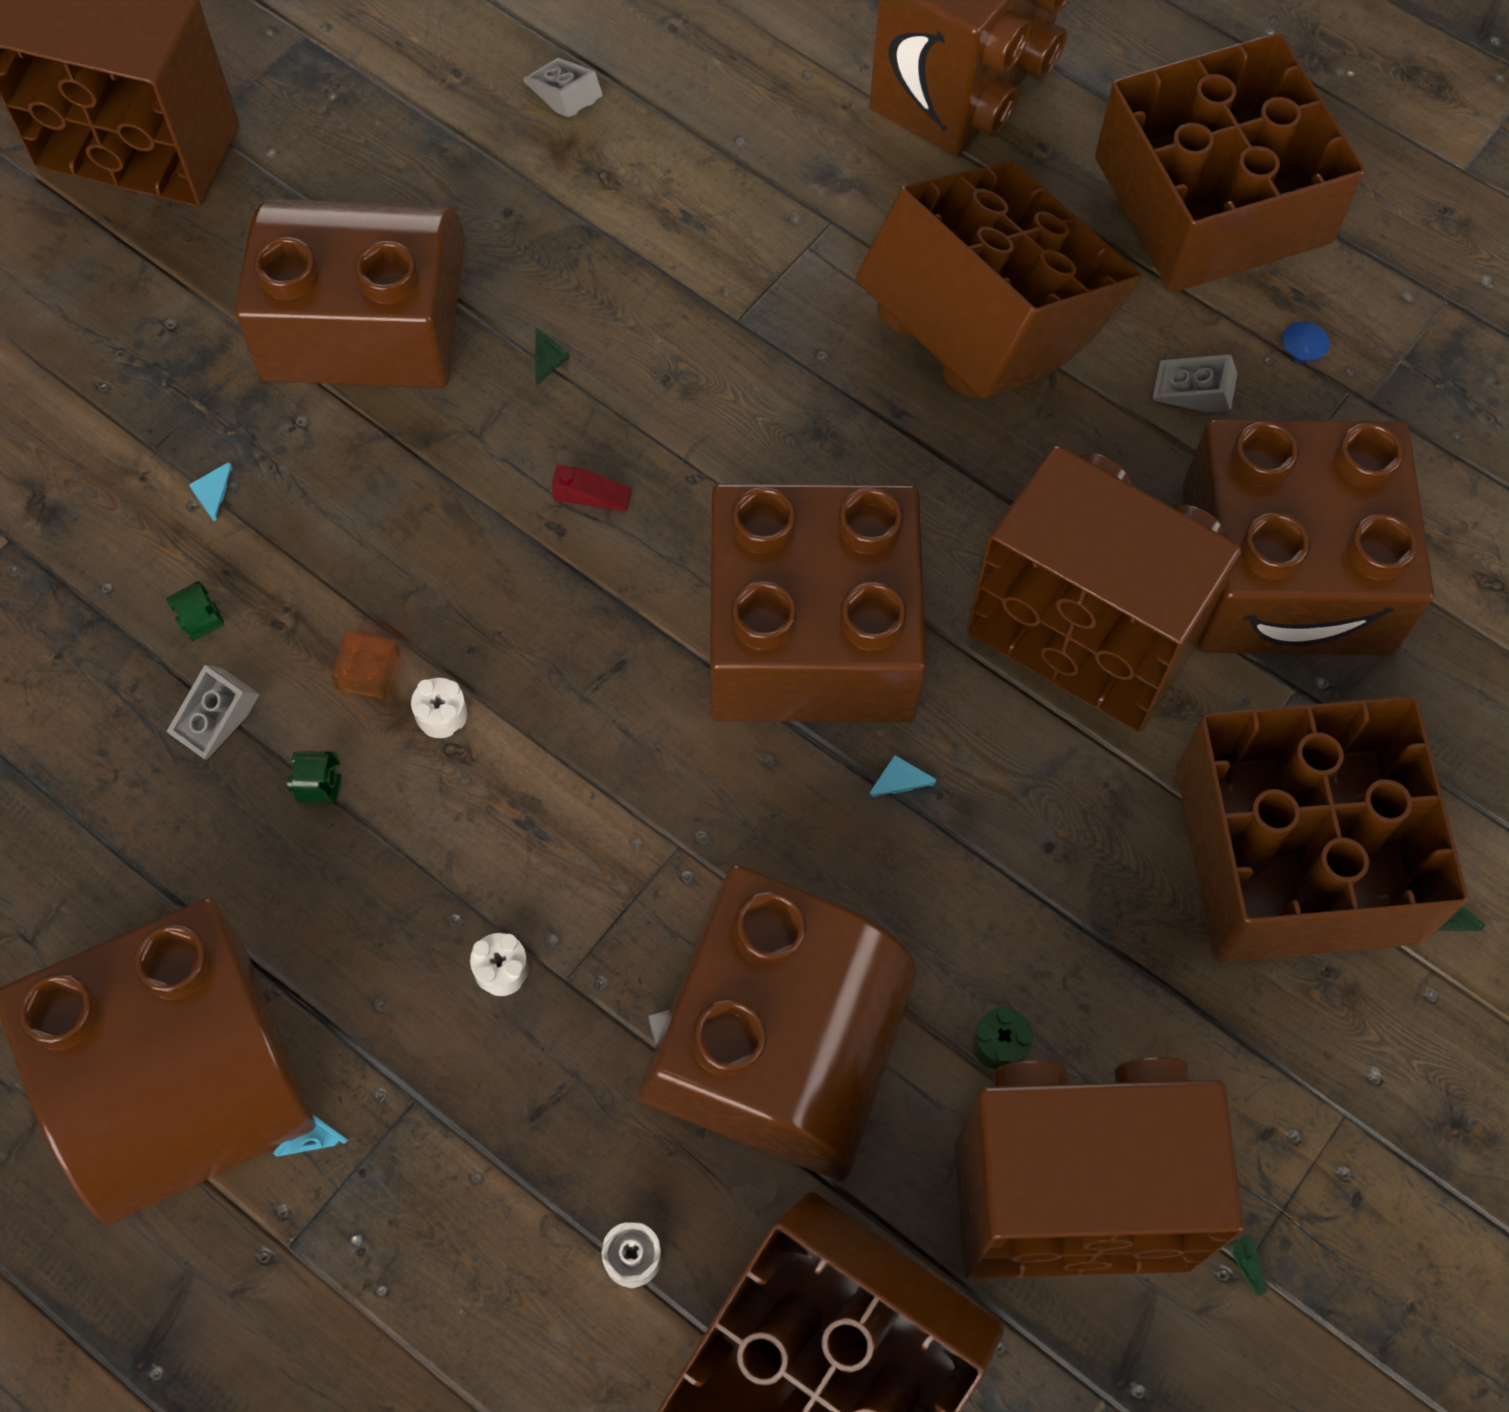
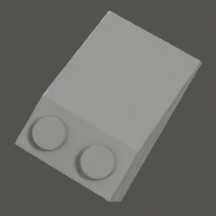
[523,58,603,117]
[1153,354,1238,412]
[166,665,260,759]

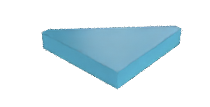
[189,462,233,521]
[869,755,937,798]
[273,1115,348,1157]

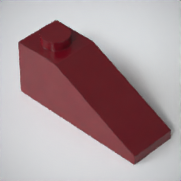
[551,464,631,511]

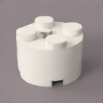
[411,678,467,738]
[470,933,529,996]
[602,1223,662,1288]

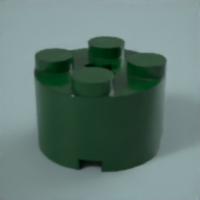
[166,581,224,642]
[287,751,341,804]
[974,1007,1034,1070]

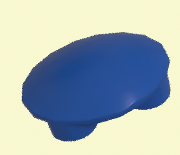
[1281,321,1330,364]

